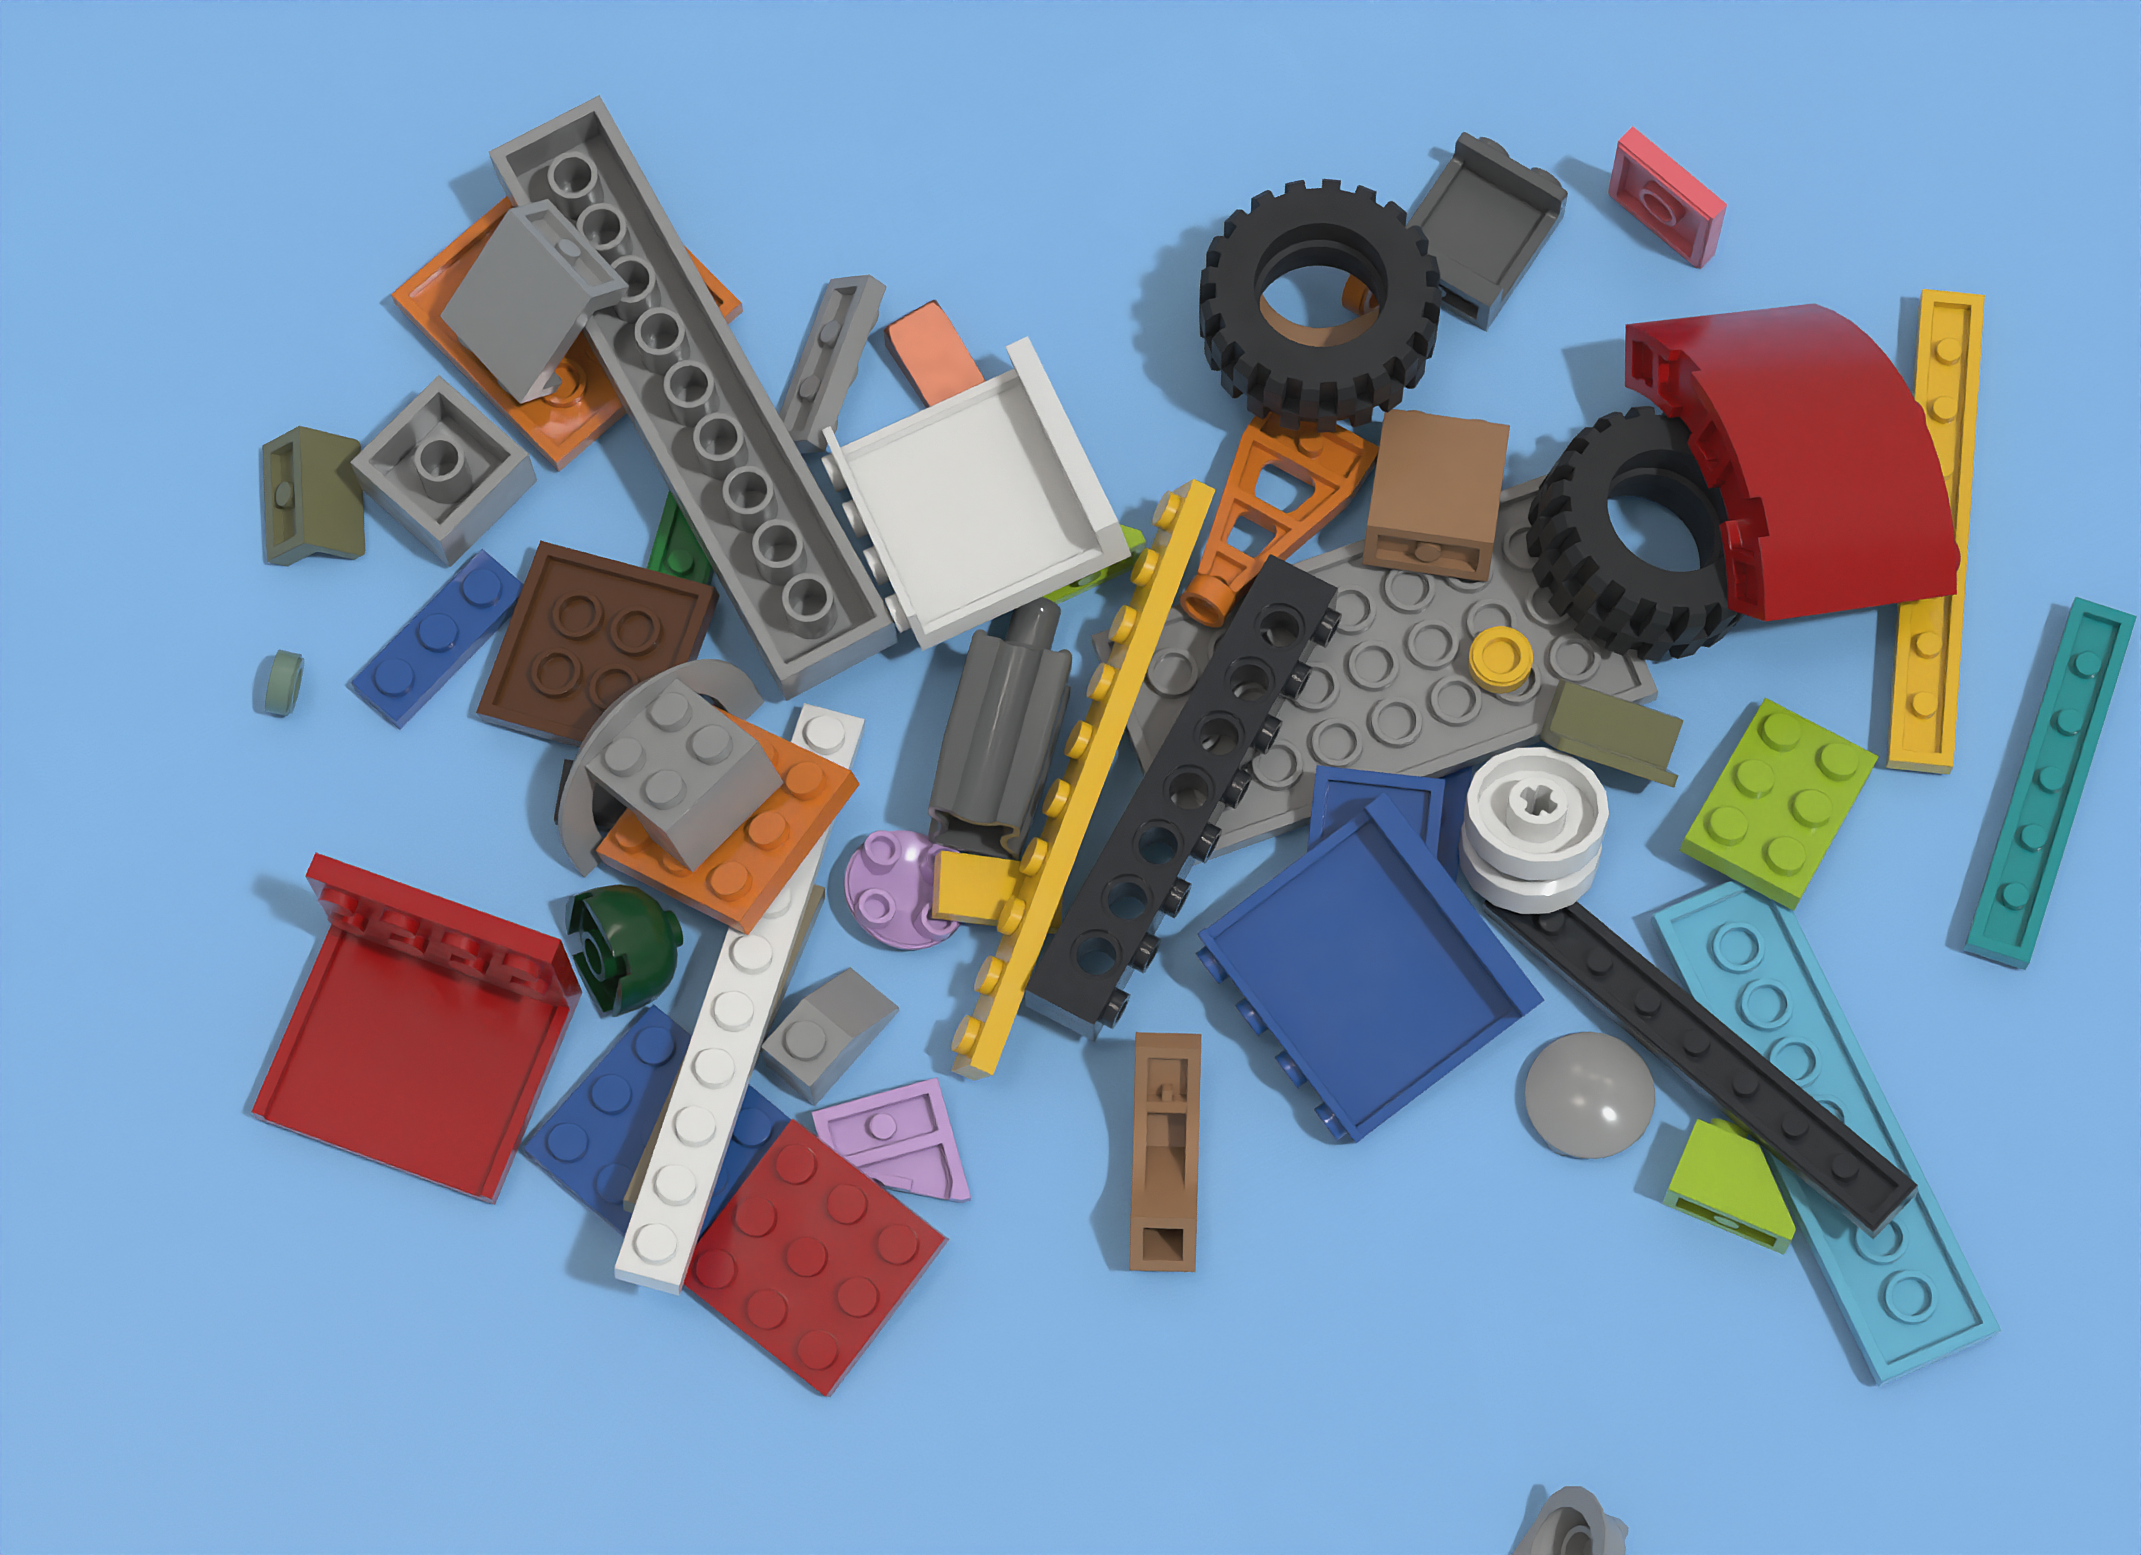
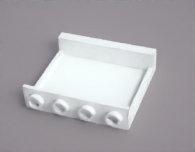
[821,336,1132,651]

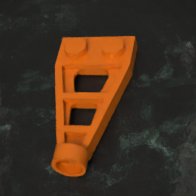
[1180,412,1379,628]

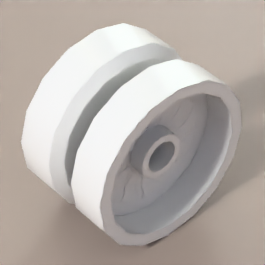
[1458,747,1609,914]

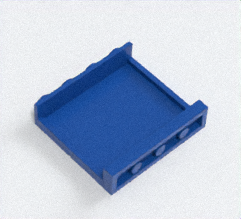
[1195,792,1545,1143]

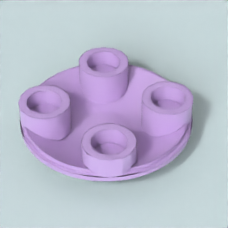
[844,830,962,950]

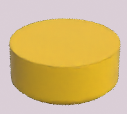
[1468,626,1533,694]

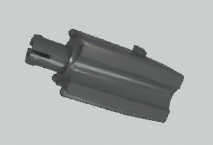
[928,597,1072,861]

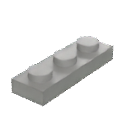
[779,274,887,453]

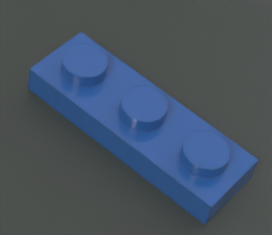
[351,549,524,730]

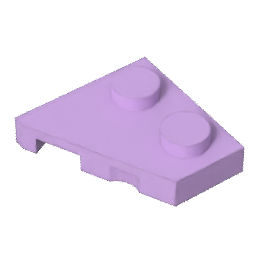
[812,1077,971,1203]

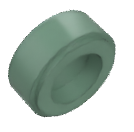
[265,649,304,716]

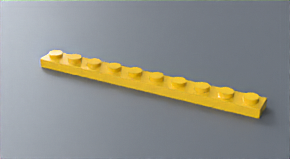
[951,479,1216,1081]

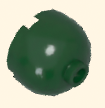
[565,884,683,1017]

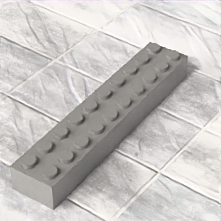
[489,95,898,701]

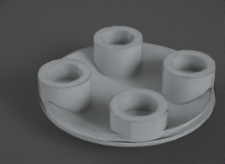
[1525,1032,1655,1159]

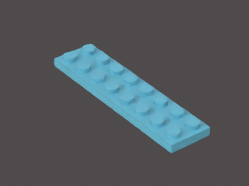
[1651,880,2001,1387]

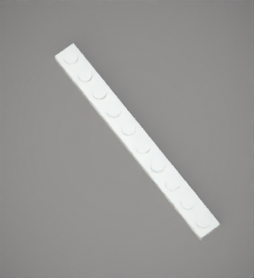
[614,703,865,1296]

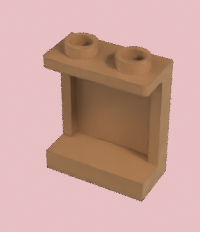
[1362,409,1510,582]

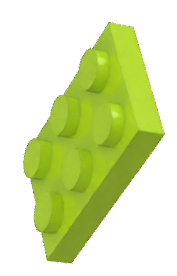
[1679,698,1879,911]

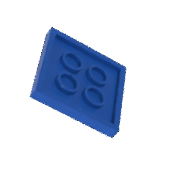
[523,1004,791,1245]

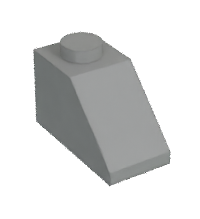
[761,967,900,1106]

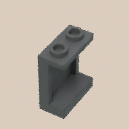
[1405,132,1568,332]

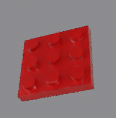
[683,1119,950,1397]

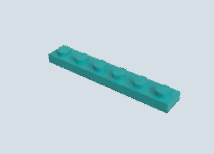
[1963,597,2137,970]

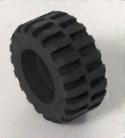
[1199,179,1442,433]
[1526,406,1744,661]

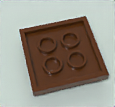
[476,540,720,747]

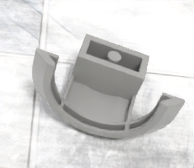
[558,659,784,878]

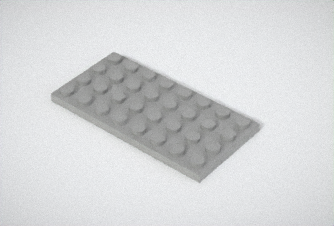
[1091,474,1658,866]

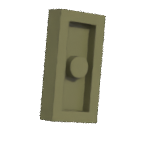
[263,426,365,567]
[1539,678,1684,788]

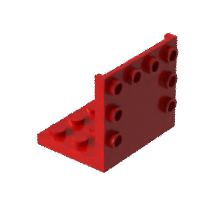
[251,852,582,1205]

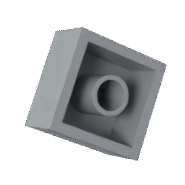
[350,375,537,567]

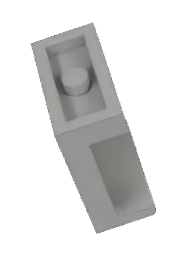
[440,199,629,404]

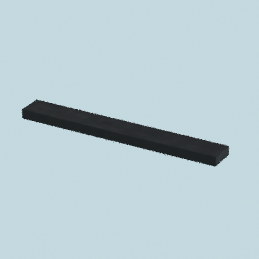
[1483,900,1918,1239]

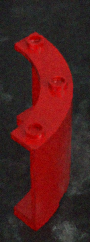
[1625,303,1961,622]

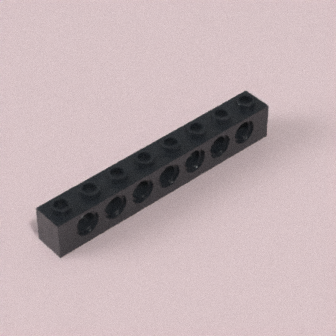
[1025,554,1342,1042]

